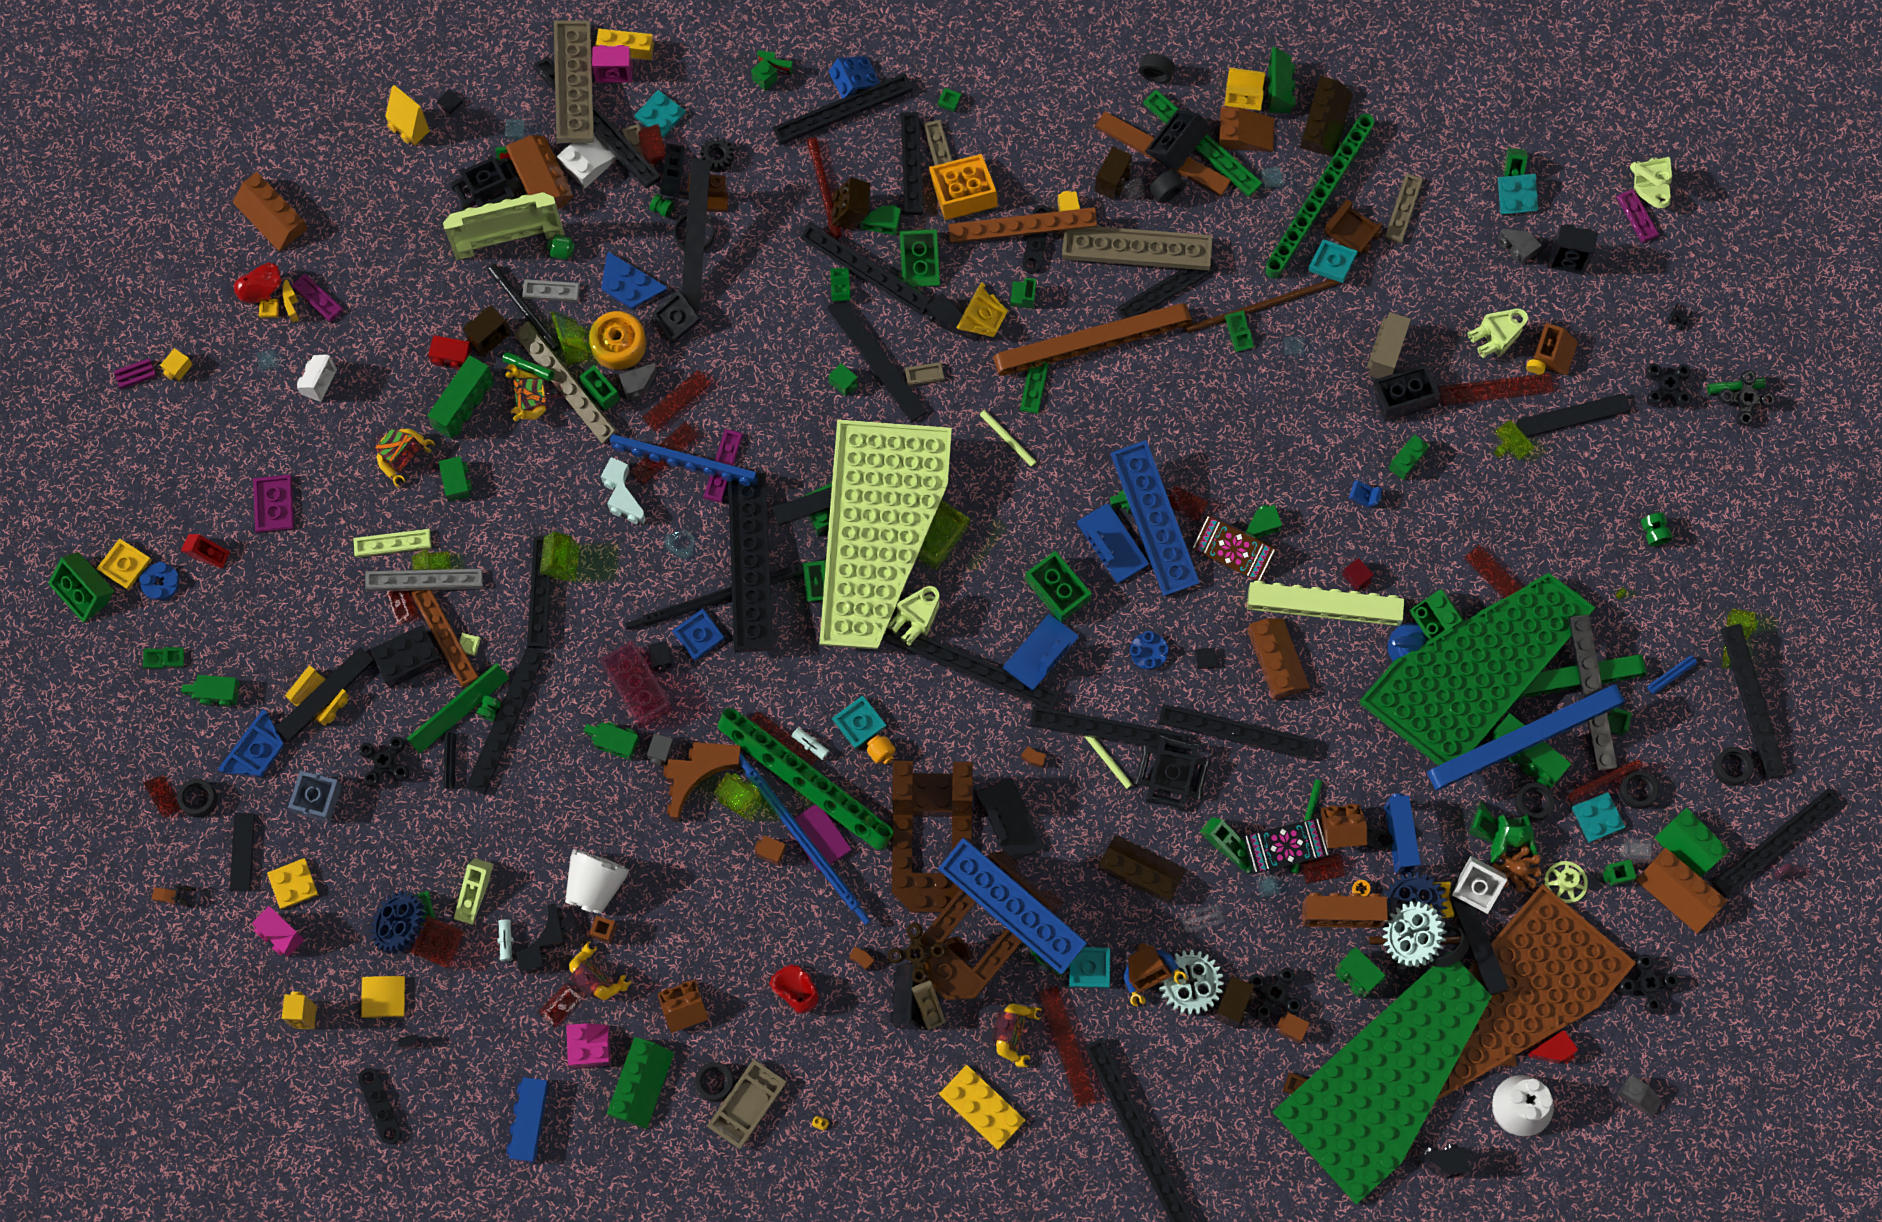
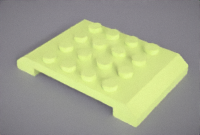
[443,192,564,260]

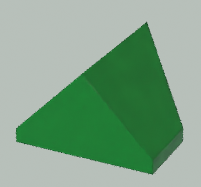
[1468,799,1498,843]

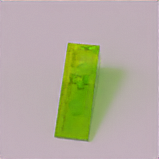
[1722,608,1757,669]

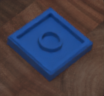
[672,609,726,661]

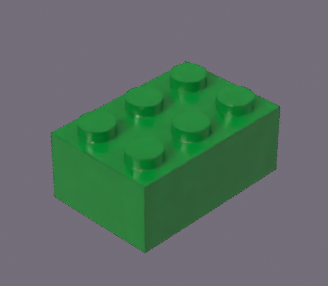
[1025,551,1092,623]

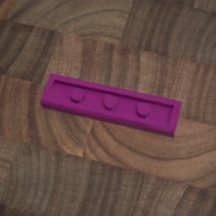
[703,429,743,504]

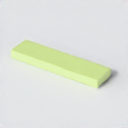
[353,529,432,558]

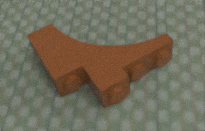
[663,742,742,822]

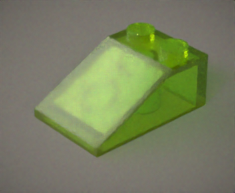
[550,311,591,366]

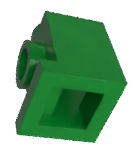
[1603,859,1636,887]

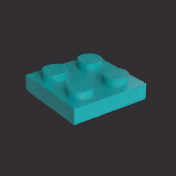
[634,90,686,139]
[1498,174,1538,214]
[1309,239,1358,283]
[832,696,886,750]
[1572,792,1625,843]
[1069,947,1110,989]

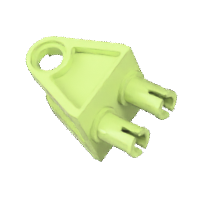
[1630,157,1672,208]
[1467,309,1528,358]
[887,586,939,646]

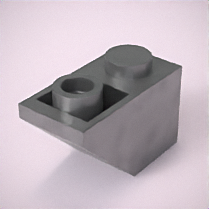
[1498,229,1542,265]

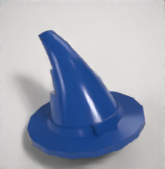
[1388,622,1429,662]

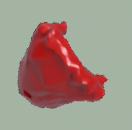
[233,262,282,304]
[769,964,819,1014]

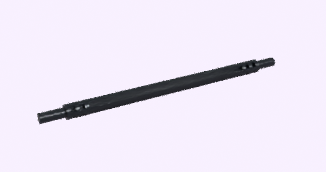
[625,558,826,630]

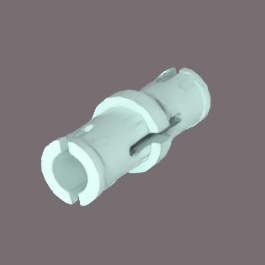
[791,727,830,760]
[497,920,513,961]

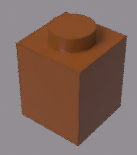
[754,835,786,866]
[589,915,617,945]
[1277,1013,1310,1044]

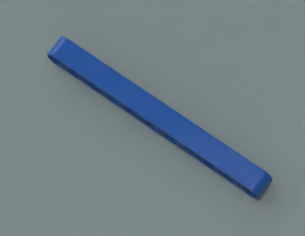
[1427,684,1626,791]

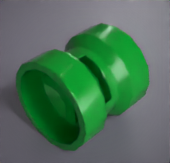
[649,194,674,218]
[476,696,502,722]

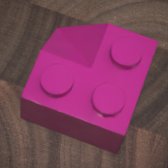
[592,45,633,83]
[252,906,304,957]
[566,1023,611,1069]

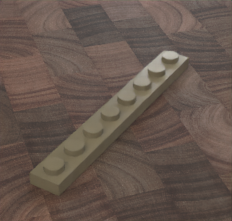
[514,321,618,444]

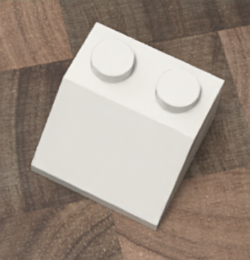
[297,355,337,402]
[1452,856,1507,914]

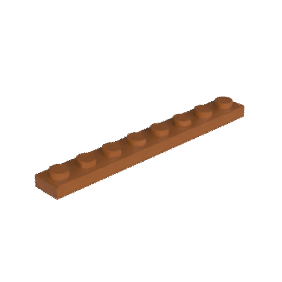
[949,207,1097,243]

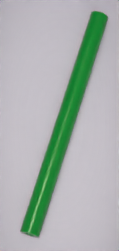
[1290,779,1322,874]

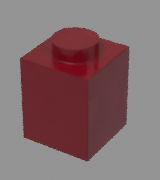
[1342,558,1374,591]

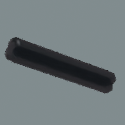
[443,732,456,789]

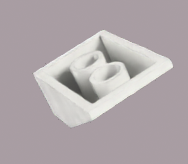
[557,133,617,189]

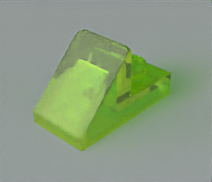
[412,549,451,570]

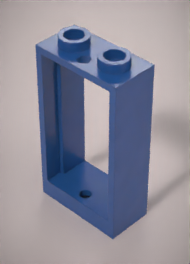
[1384,793,1421,875]

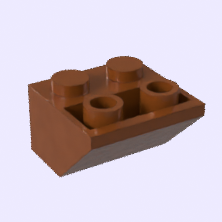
[1533,323,1578,375]
[1321,804,1367,848]
[657,979,709,1033]

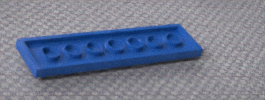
[1110,440,1200,596]
[938,838,1088,974]

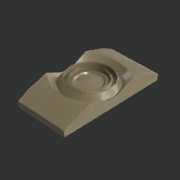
[707,1059,787,1150]

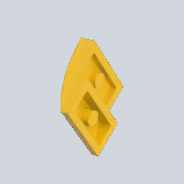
[361,976,405,1018]

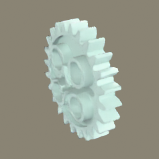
[1383,902,1447,967]
[1159,950,1224,1016]

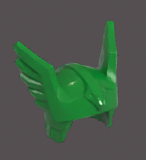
[1490,814,1538,864]

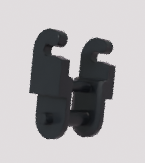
[1667,303,1693,330]
[171,884,197,908]

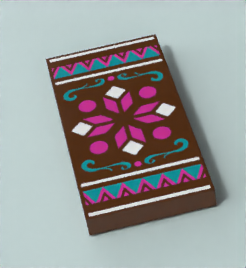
[1192,514,1277,581]

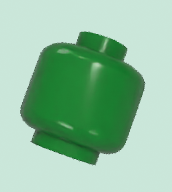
[547,234,575,261]

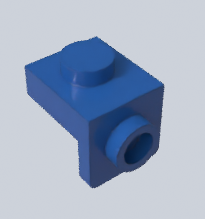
[1349,480,1382,508]

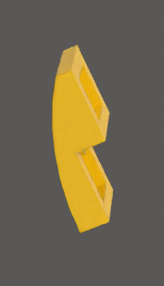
[283,280,299,322]

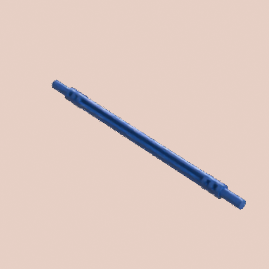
[739,753,871,926]

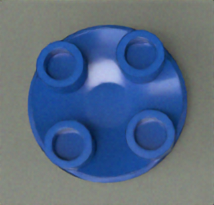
[1130,631,1168,670]

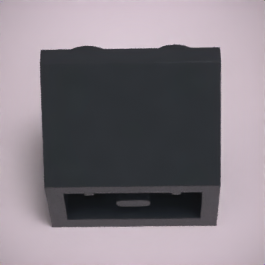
[1418,1144,1469,1179]

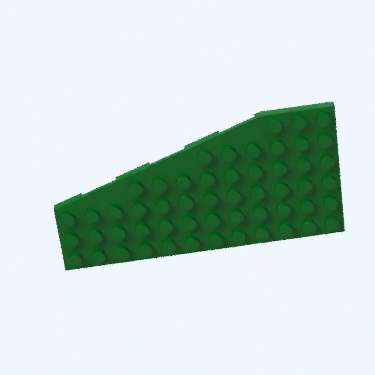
[1359,573,1595,766]
[1272,951,1492,1205]

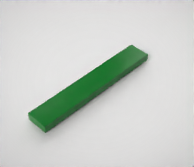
[407,663,509,754]

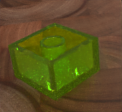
[714,772,762,821]

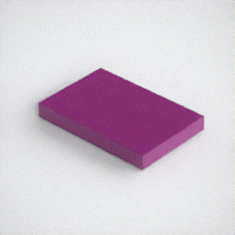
[253,474,294,533]
[794,804,852,873]

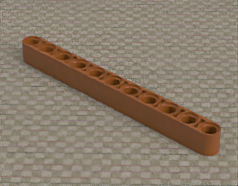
[993,303,1193,376]

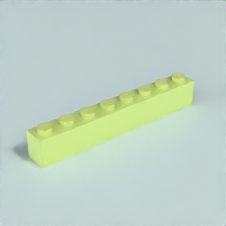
[1247,581,1404,626]

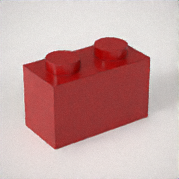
[428,335,472,370]

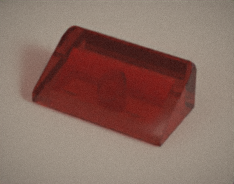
[638,124,666,165]
[1168,486,1208,522]
[386,591,419,625]
[144,775,181,818]
[1301,853,1345,884]
[538,983,582,1028]

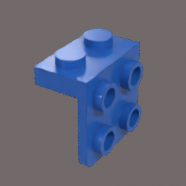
[829,56,880,99]

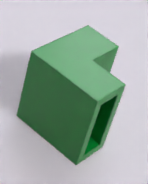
[1010,278,1036,309]

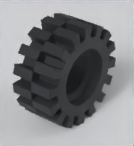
[700,137,734,172]

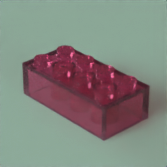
[599,640,673,729]

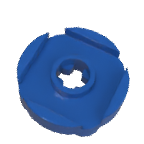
[139,562,180,601]

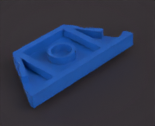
[601,252,667,310]
[217,709,285,777]

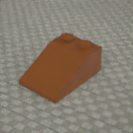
[1218,106,1274,152]

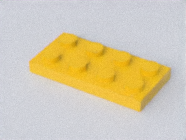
[939,1065,1026,1150]

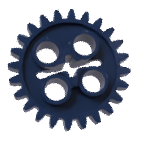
[1384,872,1448,932]
[370,890,427,954]

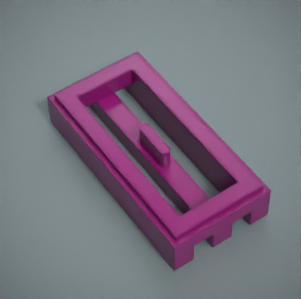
[114,358,156,389]

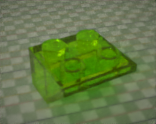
[540,531,580,582]

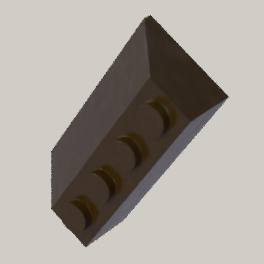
[1300,76,1353,157]
[1098,835,1186,905]

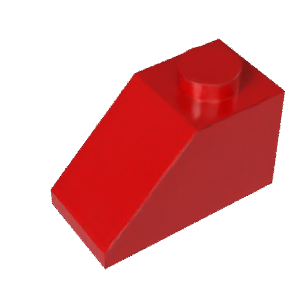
[181,534,230,569]
[1528,1030,1578,1064]

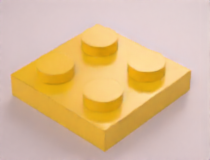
[96,538,152,591]
[267,858,318,910]

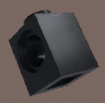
[648,641,673,673]

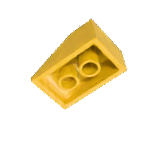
[386,85,430,146]

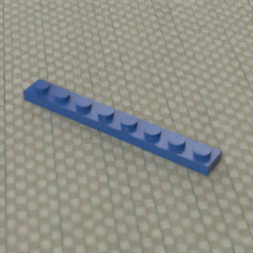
[610,434,758,486]

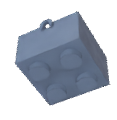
[288,771,342,823]

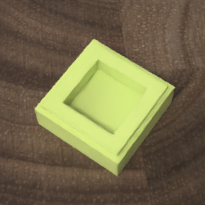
[459,633,481,657]

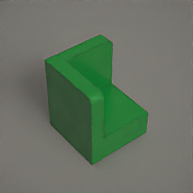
[1608,708,1632,736]

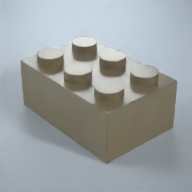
[1367,312,1411,378]

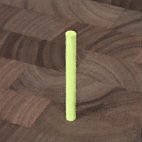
[980,410,1036,467]
[1084,736,1133,789]

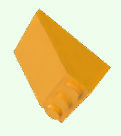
[929,154,998,220]

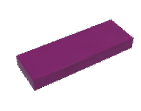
[1616,189,1659,243]
[291,274,344,323]

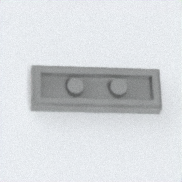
[522,279,580,302]

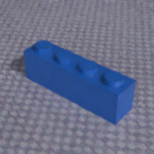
[506,1077,549,1164]

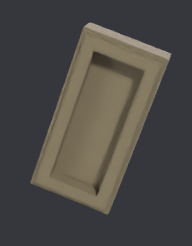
[905,362,945,387]

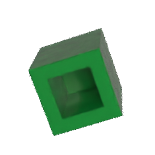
[751,59,778,91]
[828,363,858,396]

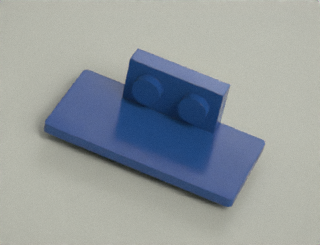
[1077,503,1149,583]
[1003,614,1079,690]

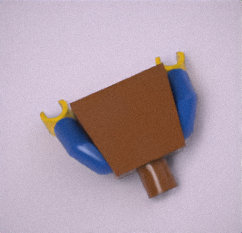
[1124,943,1188,1006]

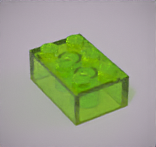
[917,499,970,570]

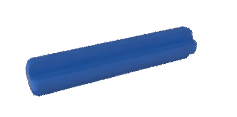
[1647,655,1697,694]

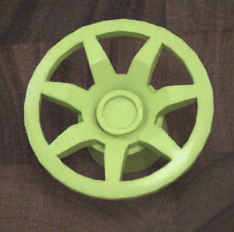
[1545,861,1588,903]

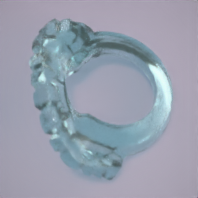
[664,530,694,559]

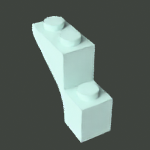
[601,457,645,524]

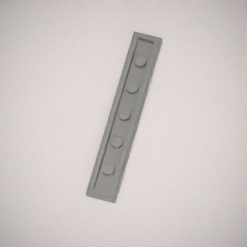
[365,569,483,592]

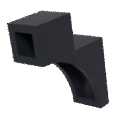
[516,903,568,975]

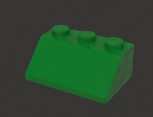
[1268,47,1295,113]
[48,552,115,623]
[1654,807,1730,877]

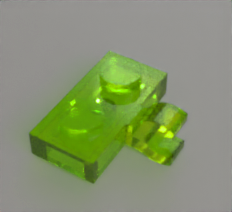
[1493,420,1535,460]

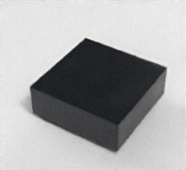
[437,89,463,115]
[1195,648,1217,669]

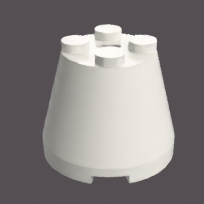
[565,849,629,914]
[1492,1075,1554,1137]

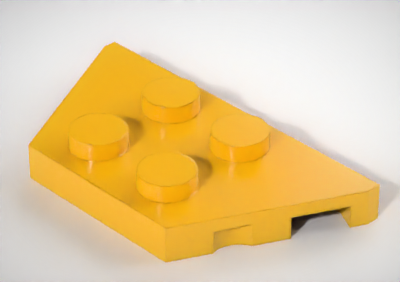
[957,282,1008,337]

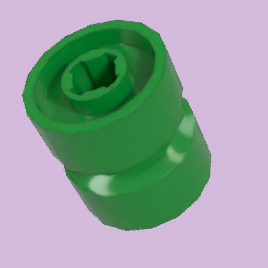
[1640,512,1673,547]

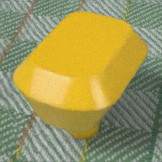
[812,1116,829,1130]

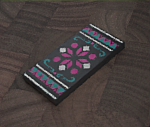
[1243,818,1329,875]

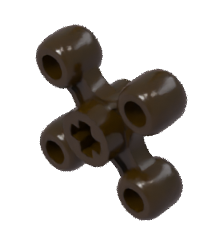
[888,923,948,983]

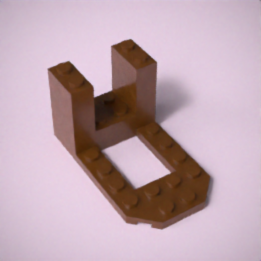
[892,761,973,913]
[915,851,1064,1000]

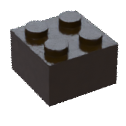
[1095,146,1134,200]
[831,177,871,230]
[463,305,511,358]
[1214,976,1256,1029]

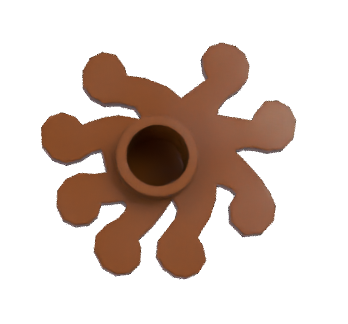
[1491,845,1541,892]

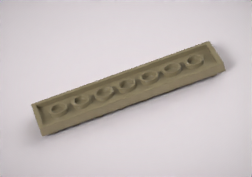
[554,21,594,143]
[1062,227,1212,270]

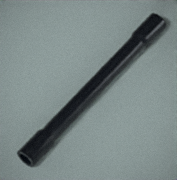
[487,264,561,352]

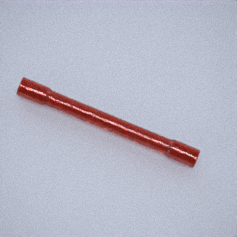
[807,137,842,239]

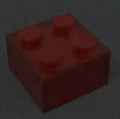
[410,916,466,969]

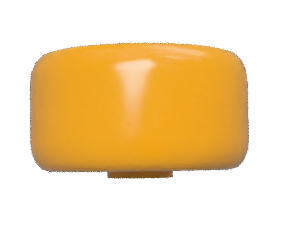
[589,311,646,370]

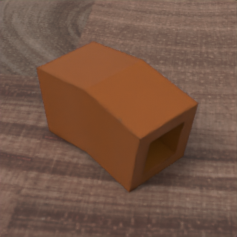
[1021,746,1046,768]
[151,887,176,905]
[849,946,875,971]

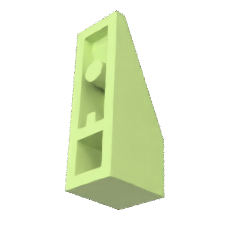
[454,858,493,925]

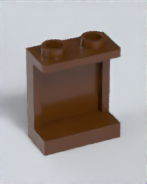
[688,174,729,213]
[1324,199,1383,257]

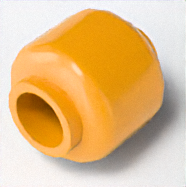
[867,735,896,765]

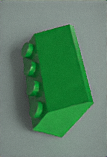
[607,1037,674,1129]

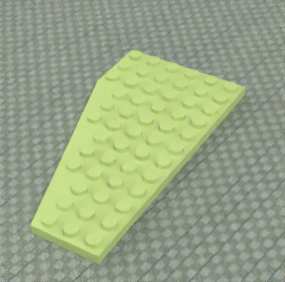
[820,420,952,649]

